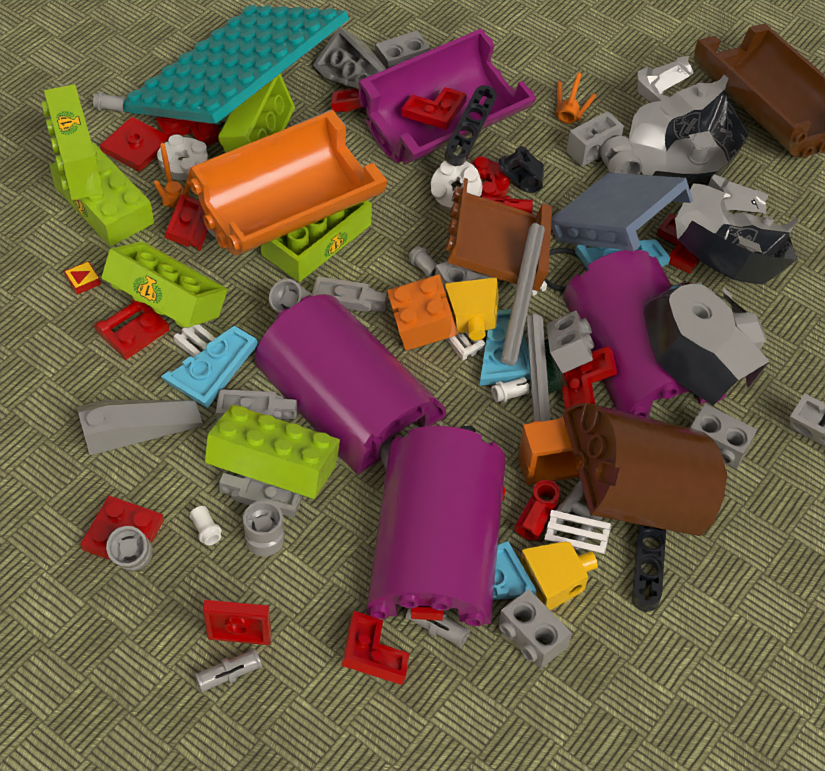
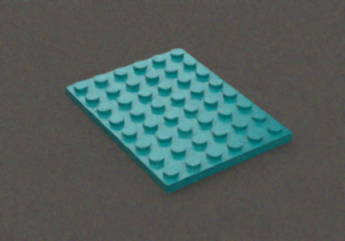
[123,5,349,124]

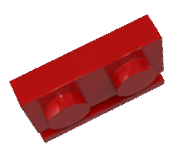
[164,194,208,251]

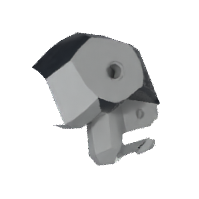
[629,56,749,188]
[675,175,799,284]
[644,280,769,406]

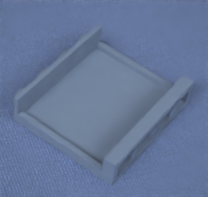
[551,173,693,251]

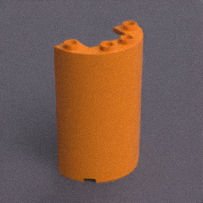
[189,110,387,256]

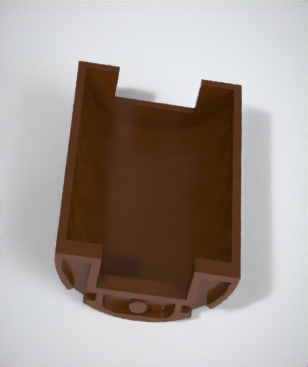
[694,23,825,159]

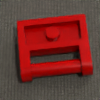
[94,299,169,360]

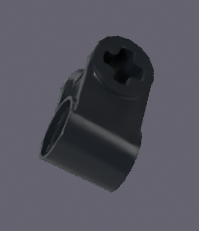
[499,146,544,193]

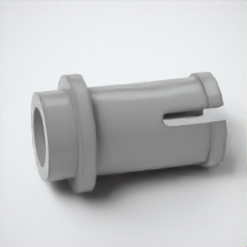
[93,91,126,112]
[409,246,437,278]

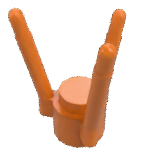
[555,72,596,124]
[154,143,193,208]

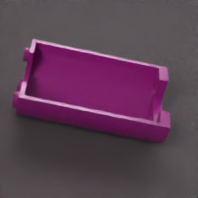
[359,28,536,165]
[563,250,726,417]
[255,294,446,475]
[366,426,506,626]

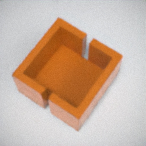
[387,274,458,351]
[518,417,582,486]

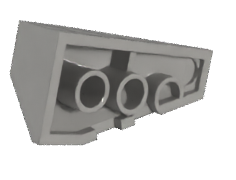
[313,27,386,89]
[77,400,203,456]

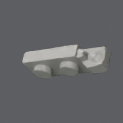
[312,276,387,312]
[216,390,297,420]
[219,473,303,518]

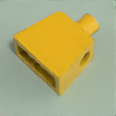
[445,277,499,341]
[520,541,598,610]

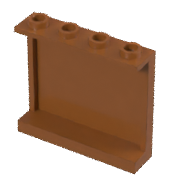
[445,178,552,292]

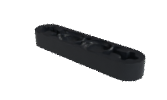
[444,85,497,166]
[632,524,666,612]

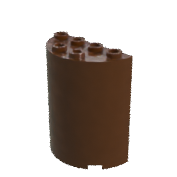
[562,403,728,536]

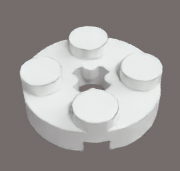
[157,135,208,180]
[431,161,483,211]

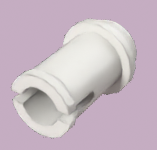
[491,377,529,403]
[189,506,222,545]

